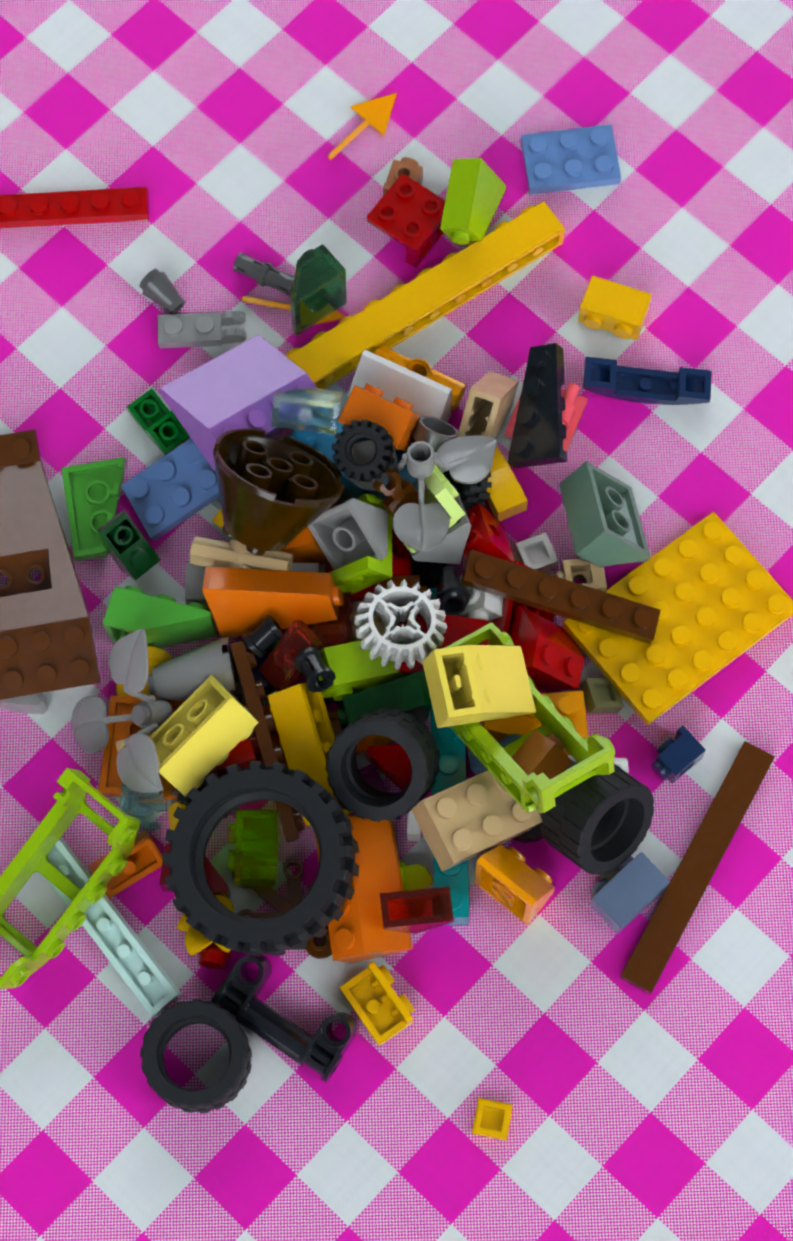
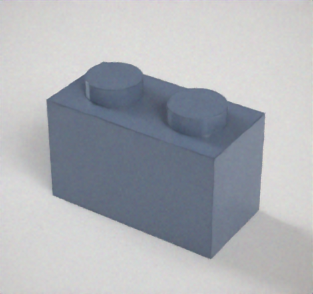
[589,852,670,934]

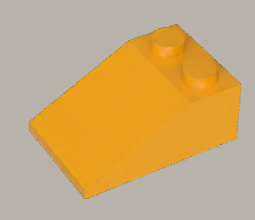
[474,844,555,925]

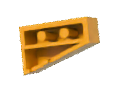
[482,691,588,756]

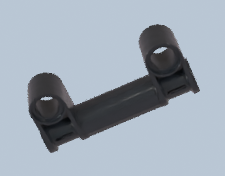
[211,955,357,1083]

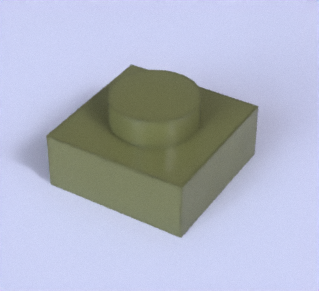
[580,678,624,714]

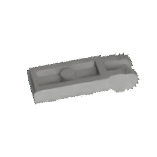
[158,310,246,349]

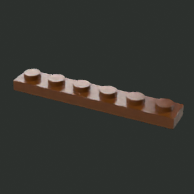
[460,549,660,644]
[230,641,304,843]

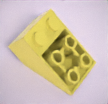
[422,645,536,728]

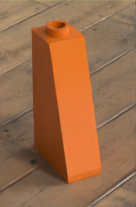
[202,567,343,638]

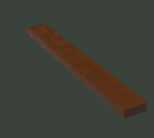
[620,741,775,995]

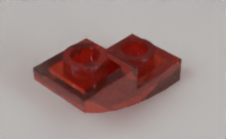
[314,592,354,650]

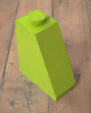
[440,158,506,245]

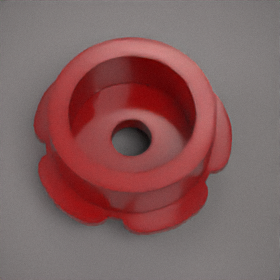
[198,942,231,969]

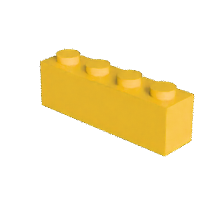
[267,683,353,827]

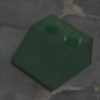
[291,244,347,336]

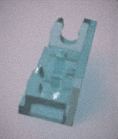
[119,783,168,831]

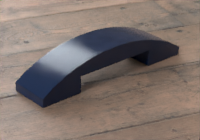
[583,357,712,405]

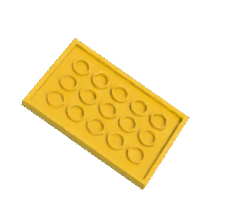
[563,511,793,726]

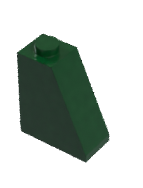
[337,671,432,729]

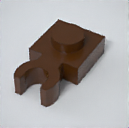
[373,468,427,518]

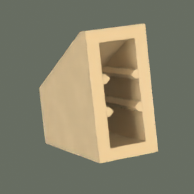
[458,371,519,438]

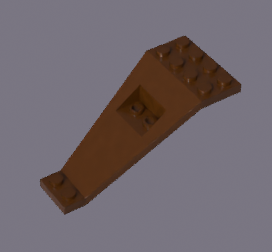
[0,429,101,700]

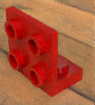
[367,174,445,268]

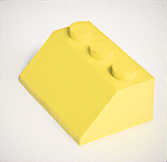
[150,674,259,797]

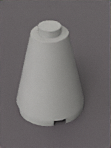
[147,636,242,702]

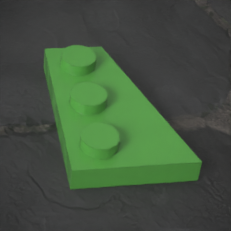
[61,457,127,561]

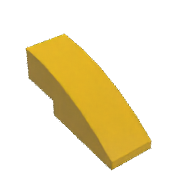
[486,445,528,521]

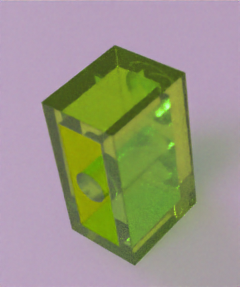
[227,809,278,886]

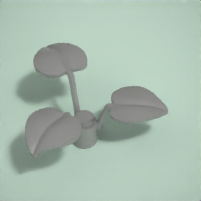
[348,436,497,553]
[72,629,173,793]

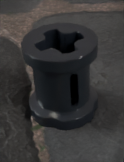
[242,613,287,658]
[293,647,336,693]

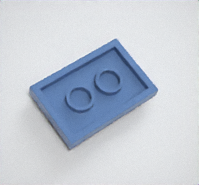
[521,124,621,195]
[121,438,220,541]

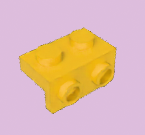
[339,961,415,1047]

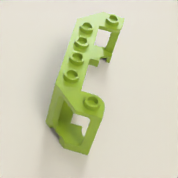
[423,622,616,813]
[0,768,141,989]

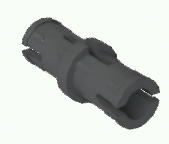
[233,252,298,296]

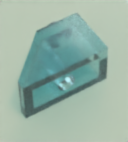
[271,388,342,435]

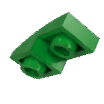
[126,388,190,455]

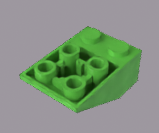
[103,586,217,648]

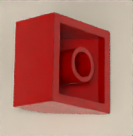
[510,606,584,692]

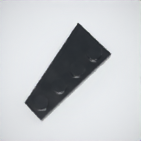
[507,343,567,468]

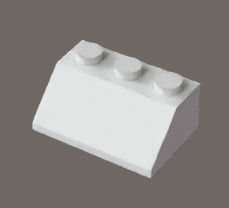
[348,350,452,422]

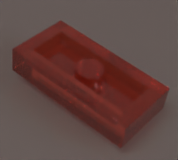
[258,620,322,691]

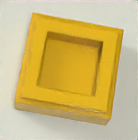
[472,1098,513,1141]

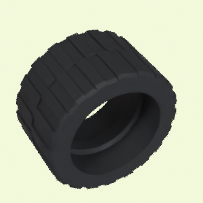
[326,708,440,822]
[540,763,654,874]
[140,999,252,1113]

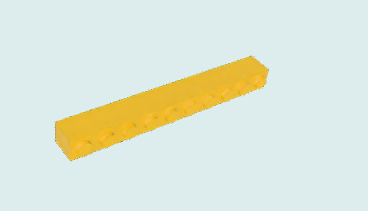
[285,201,565,392]

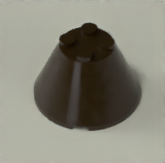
[213,428,345,556]

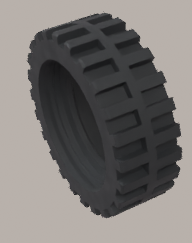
[163,761,359,956]

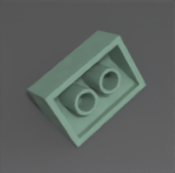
[559,461,651,567]

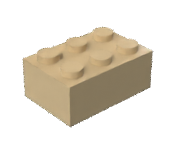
[411,770,543,872]

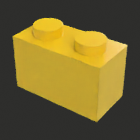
[578,275,652,341]

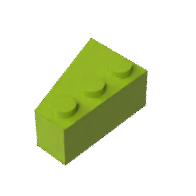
[310,640,408,701]

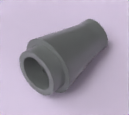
[139,269,186,314]

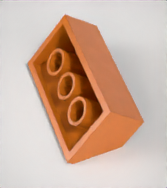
[314,816,413,964]

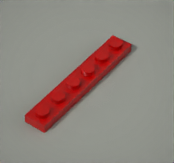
[0,187,149,229]

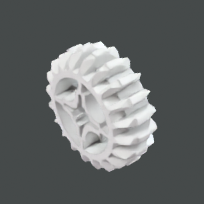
[354,579,447,670]

